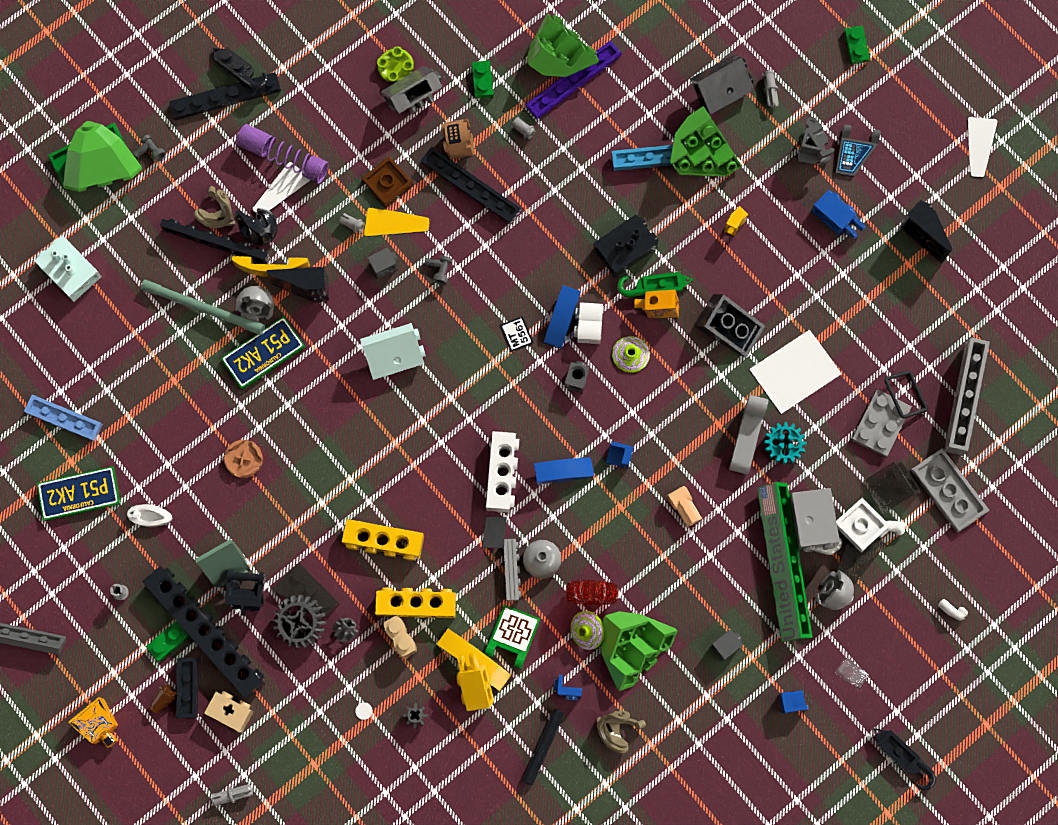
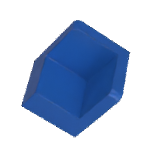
[606,441,634,469]
[779,691,808,714]

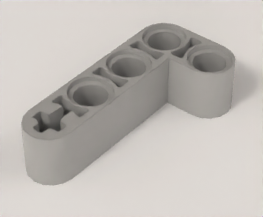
[729,395,768,475]

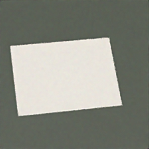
[750,330,842,414]

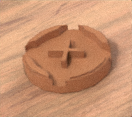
[224,440,263,478]

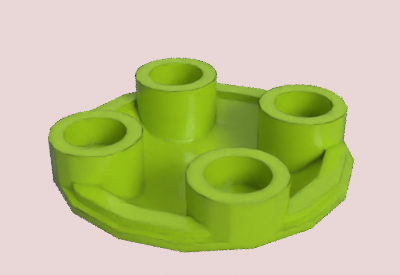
[377,47,414,83]

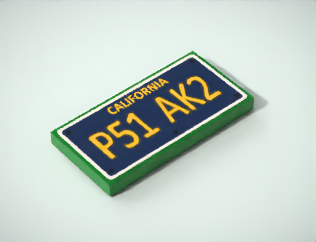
[221,316,306,390]
[37,466,121,521]

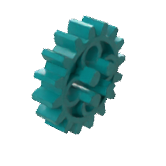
[764,422,807,465]

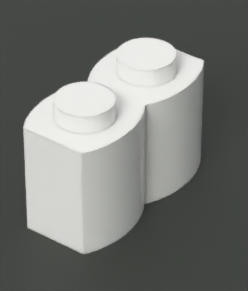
[574,303,603,344]

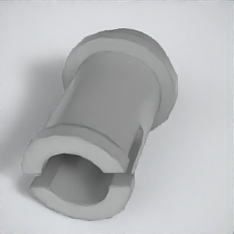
[511,117,536,139]
[340,213,365,233]
[110,584,129,600]

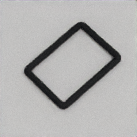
[884,370,928,419]

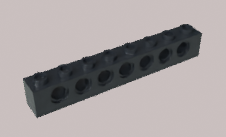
[142,566,266,699]

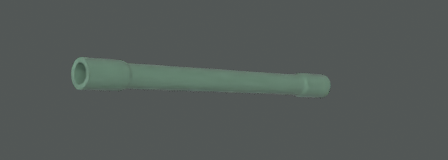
[141,279,265,335]

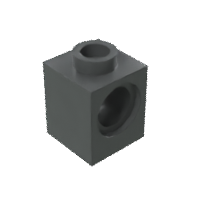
[368,247,399,279]
[564,361,589,393]
[711,629,743,661]

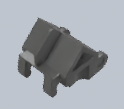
[797,117,834,166]

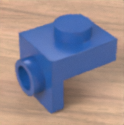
[554,674,582,701]

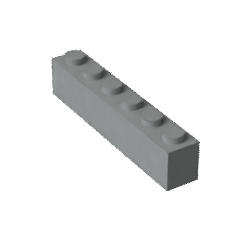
[944,337,990,456]

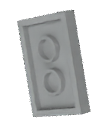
[851,389,912,458]

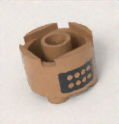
[441,119,475,159]

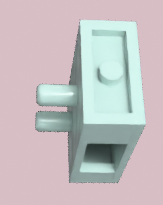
[34,235,102,302]
[360,323,426,380]

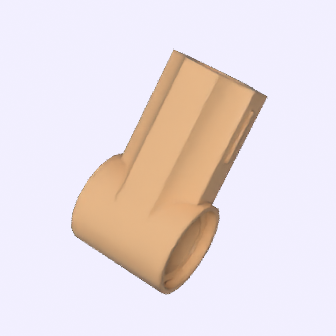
[667,486,702,527]

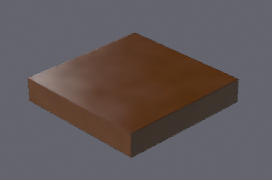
[361,156,414,207]

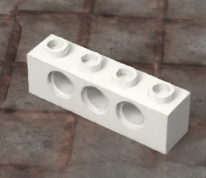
[486,431,519,513]

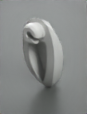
[127,504,173,527]

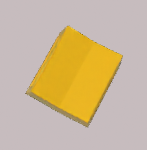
[724,206,748,236]

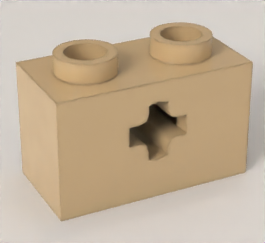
[204,691,254,733]

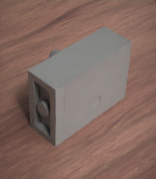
[790,488,840,552]

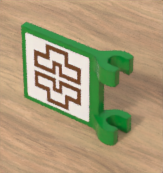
[485,605,540,669]

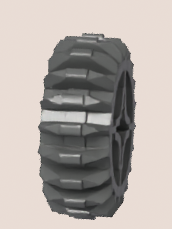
[273,595,326,649]

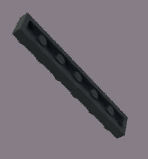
[169,72,281,121]
[420,146,521,225]
[160,219,270,264]

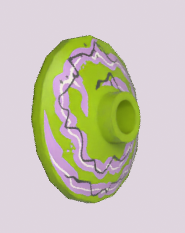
[612,336,650,373]
[571,611,605,650]

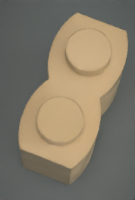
[384,616,417,659]

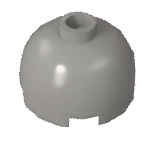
[235,286,274,322]
[523,540,561,579]
[816,570,854,610]

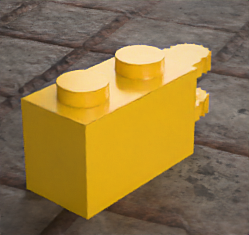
[457,652,494,711]

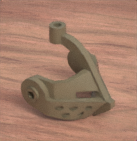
[194,186,235,228]
[597,711,646,753]

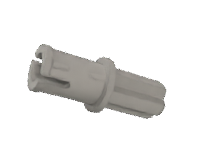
[762,71,779,108]
[212,784,253,806]

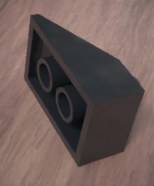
[899,199,953,263]
[267,267,329,303]
[694,294,765,357]

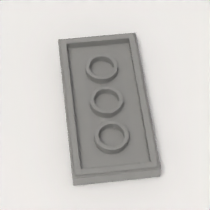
[910,448,989,533]

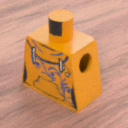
[635,290,679,318]
[69,697,118,748]

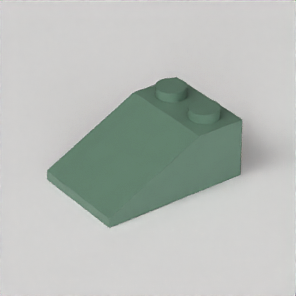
[195,539,251,588]

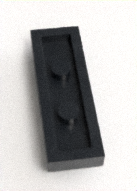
[176,658,198,719]

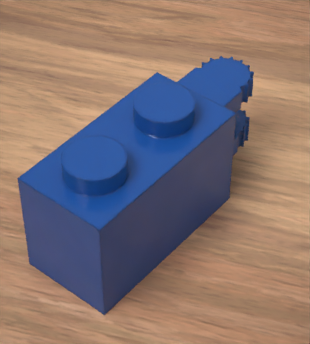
[811,190,865,239]

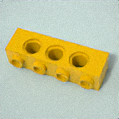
[342,519,424,561]
[375,588,456,618]

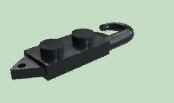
[213,47,268,89]
[873,728,936,791]

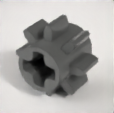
[332,618,358,642]
[403,703,428,729]

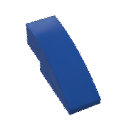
[544,285,581,349]
[534,458,594,485]

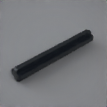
[523,709,564,785]

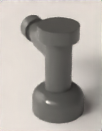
[133,135,166,162]
[425,256,451,285]

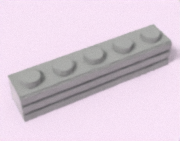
[504,539,521,602]

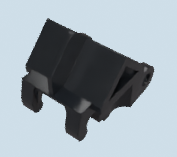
[225,569,265,616]

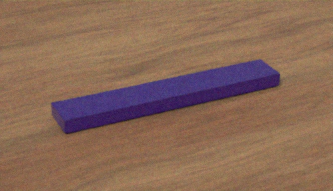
[525,40,622,120]

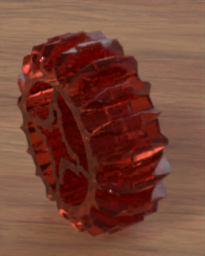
[566,580,619,606]

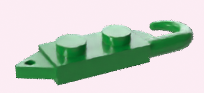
[617,272,693,298]

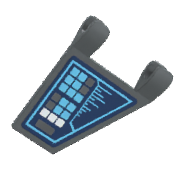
[835,125,881,177]

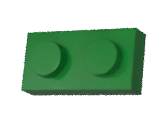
[844,26,870,65]
[472,60,494,99]
[146,621,190,662]

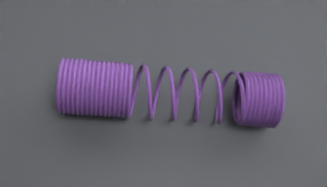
[236,124,329,183]

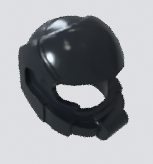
[234,208,278,246]

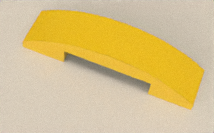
[232,256,310,277]
[436,629,511,691]

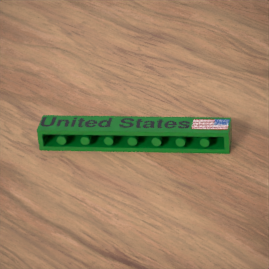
[757,482,813,642]

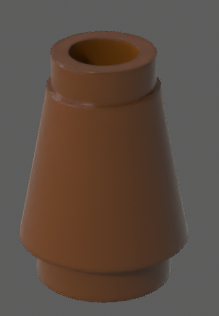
[149,683,177,714]

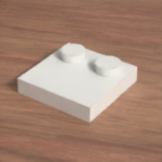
[836,498,890,552]

